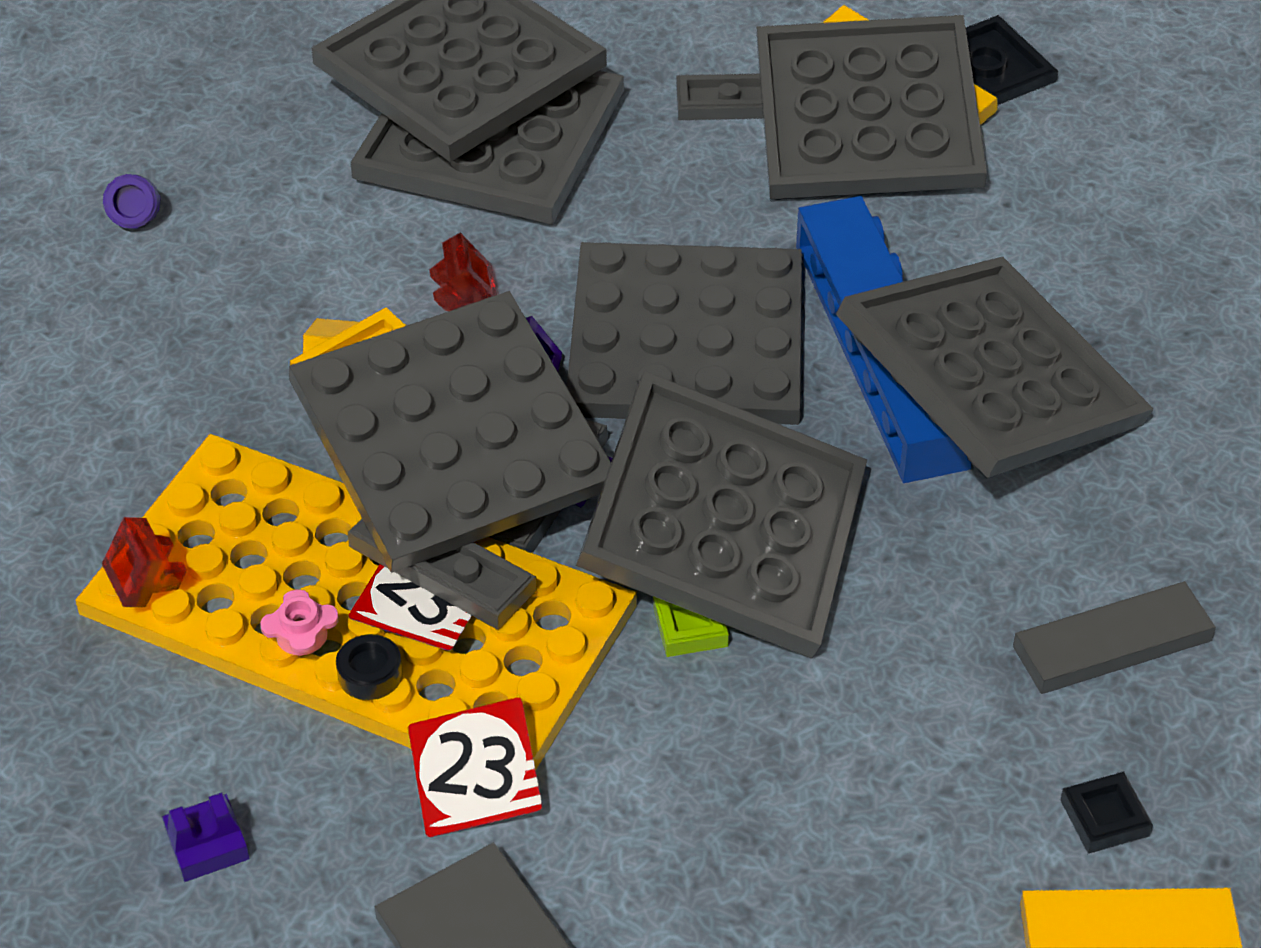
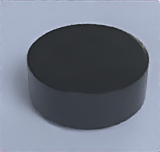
[336,634,403,700]

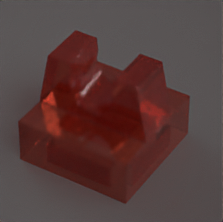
[429,232,497,311]
[102,517,187,607]

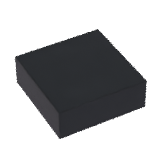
[1060,771,1153,854]

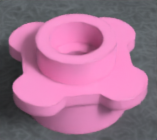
[261,589,338,655]

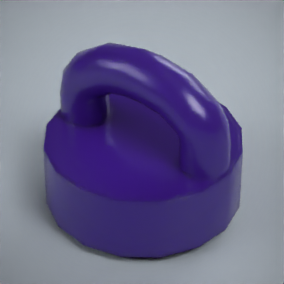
[103,174,161,228]

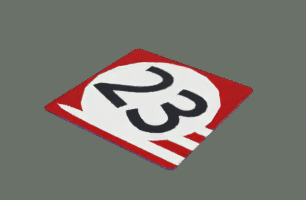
[348,564,472,651]
[408,697,542,837]

